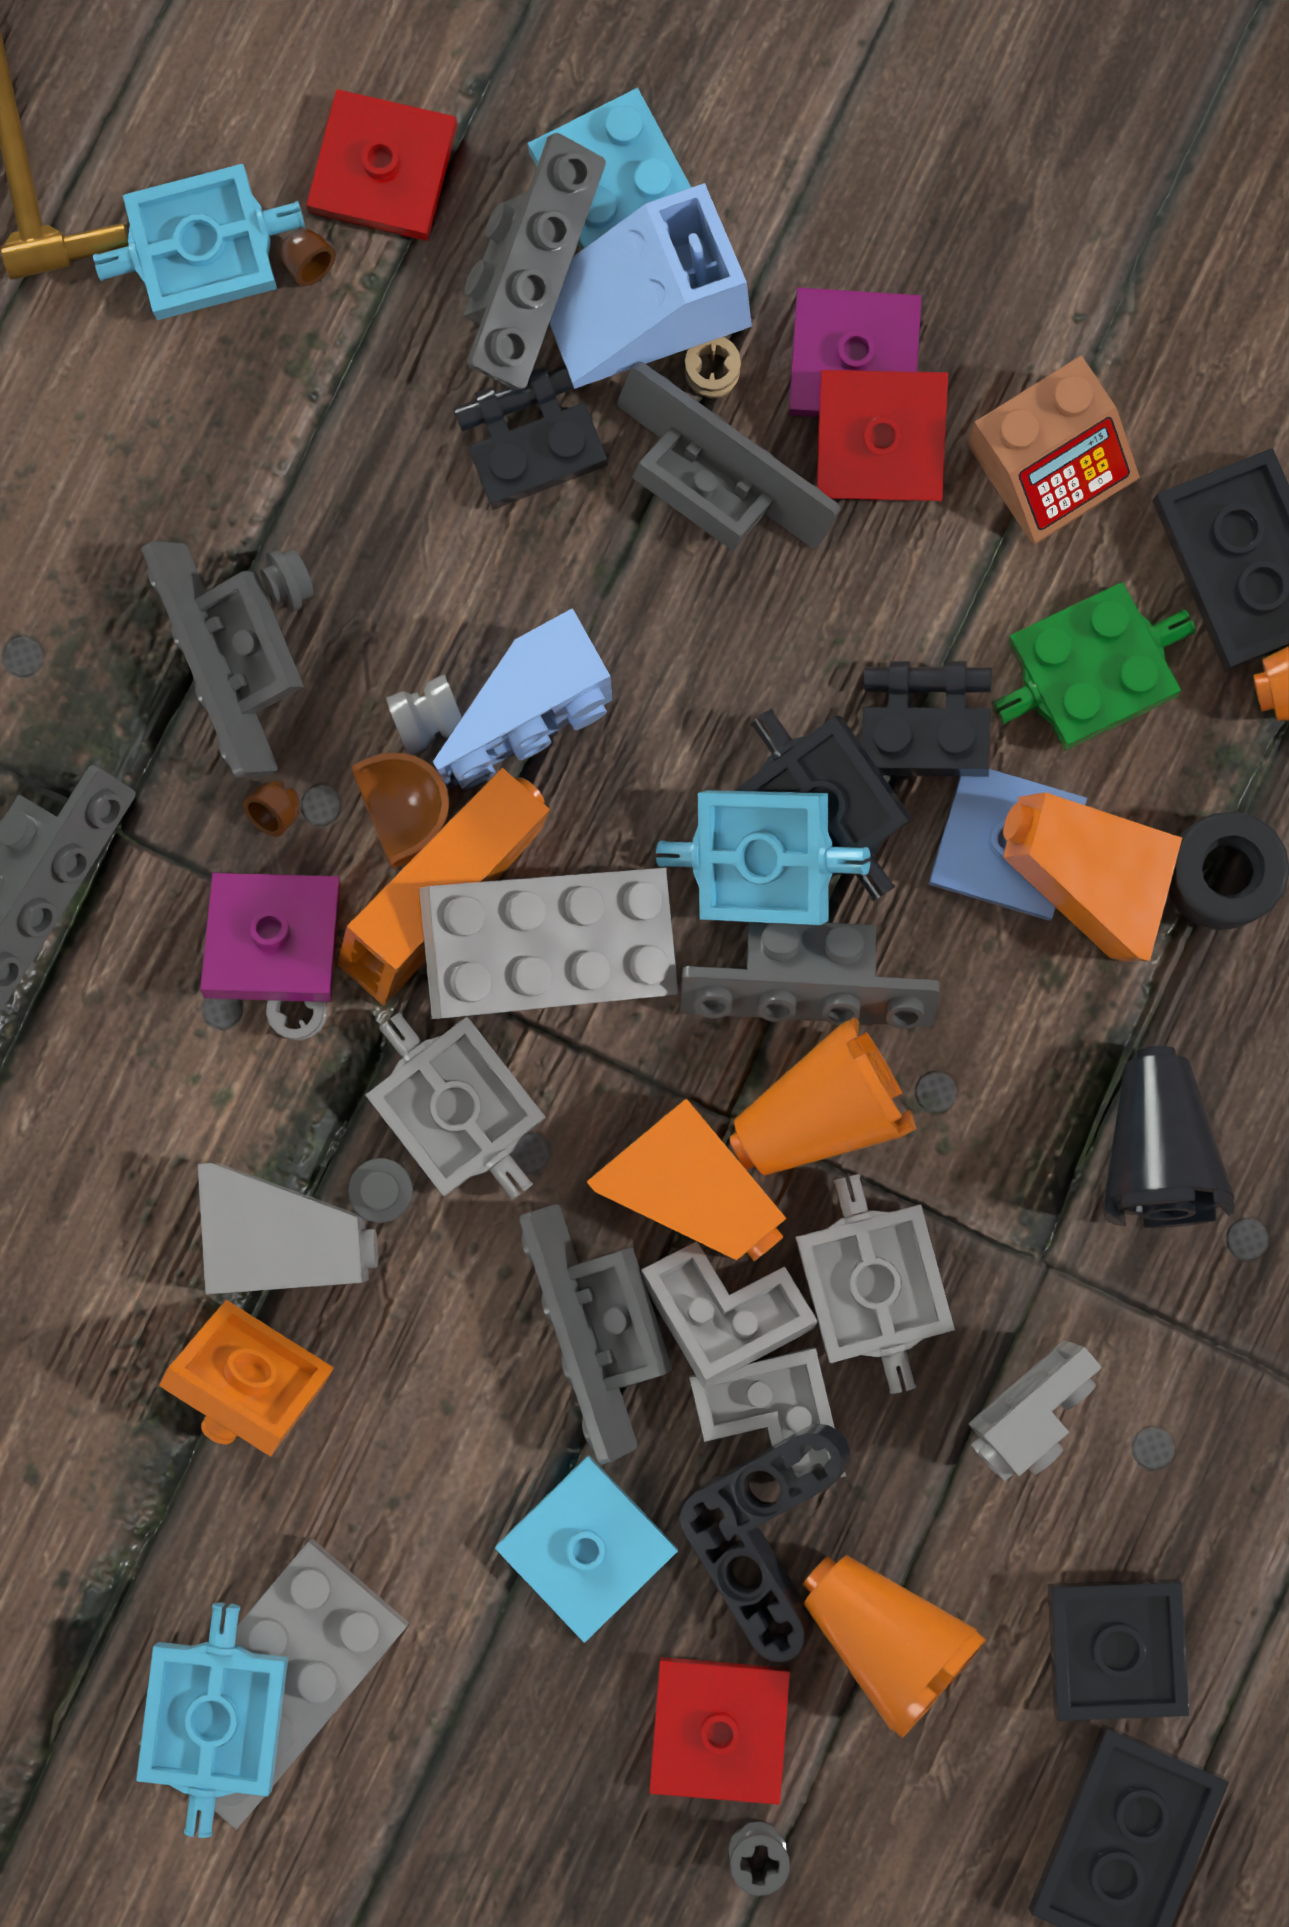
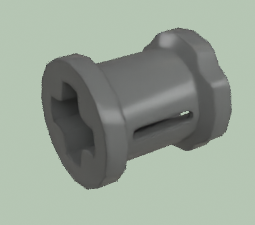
[728,1819,790,1896]

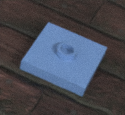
[928,769,1087,921]

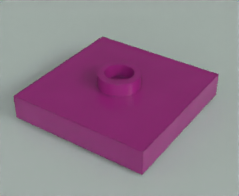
[788,287,922,417]
[200,873,341,1002]

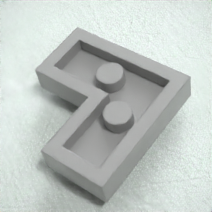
[641,1241,817,1388]
[689,1347,846,1487]

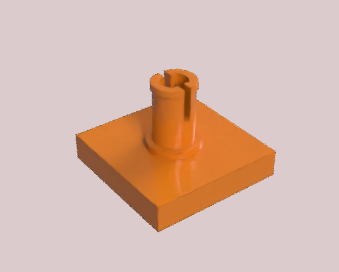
[159,1300,334,1457]

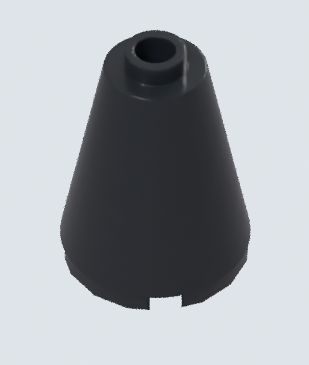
[1102,1046,1235,1228]

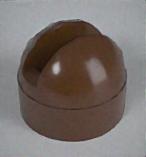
[280,229,336,286]
[243,781,300,837]

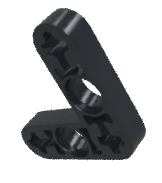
[680,1424,850,1662]

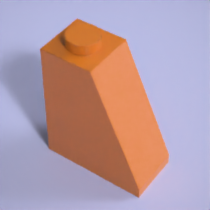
[1003,792,1182,962]
[587,1099,786,1261]

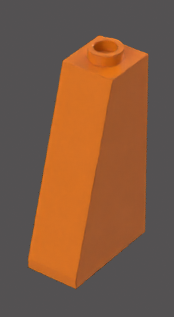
[337,768,550,1006]

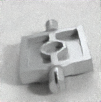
[366,1012,546,1201]
[795,1174,955,1394]

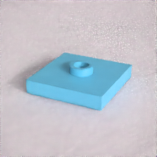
[495,1455,678,1643]

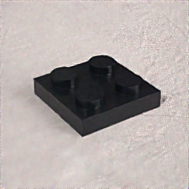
[1047,1579,1189,1721]

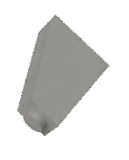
[198,1163,378,1294]

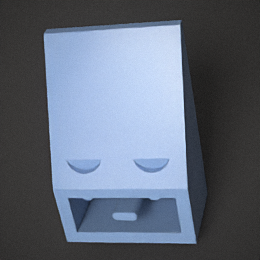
[549,183,752,389]
[433,608,613,791]

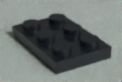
[1152,448,1289,672]
[1028,1724,1229,1927]

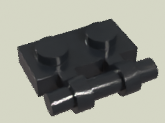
[453,365,608,510]
[861,661,992,777]

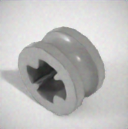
[266,1000,327,1041]

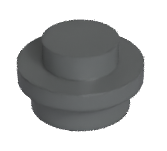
[260,549,314,612]
[348,1158,413,1223]

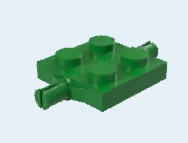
[991,582,1196,751]

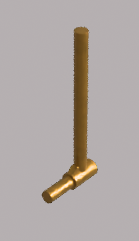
[0,31,129,280]

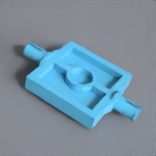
[93,164,306,320]
[656,790,870,925]
[136,1603,288,1838]

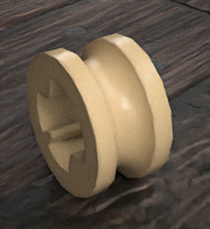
[684,337,741,399]

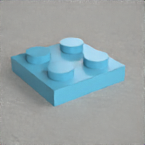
[528,88,691,251]

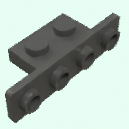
[463,133,606,390]
[617,361,841,551]
[142,541,304,778]
[0,765,136,1006]
[680,922,940,1029]
[519,1204,673,1465]

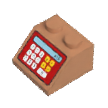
[966,355,1140,546]

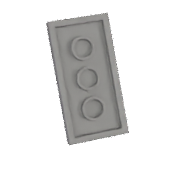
[419,868,678,1019]
[138,1538,409,1830]

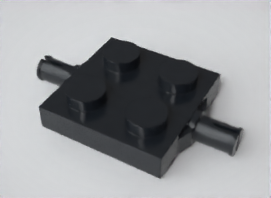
[734,709,913,902]

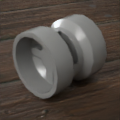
[386,674,462,755]

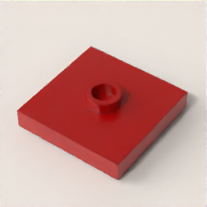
[306,89,458,241]
[816,370,948,501]
[650,1657,790,1805]

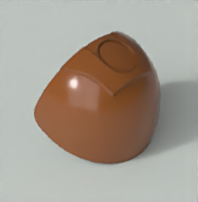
[351,752,449,868]

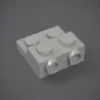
[968,1340,1102,1482]

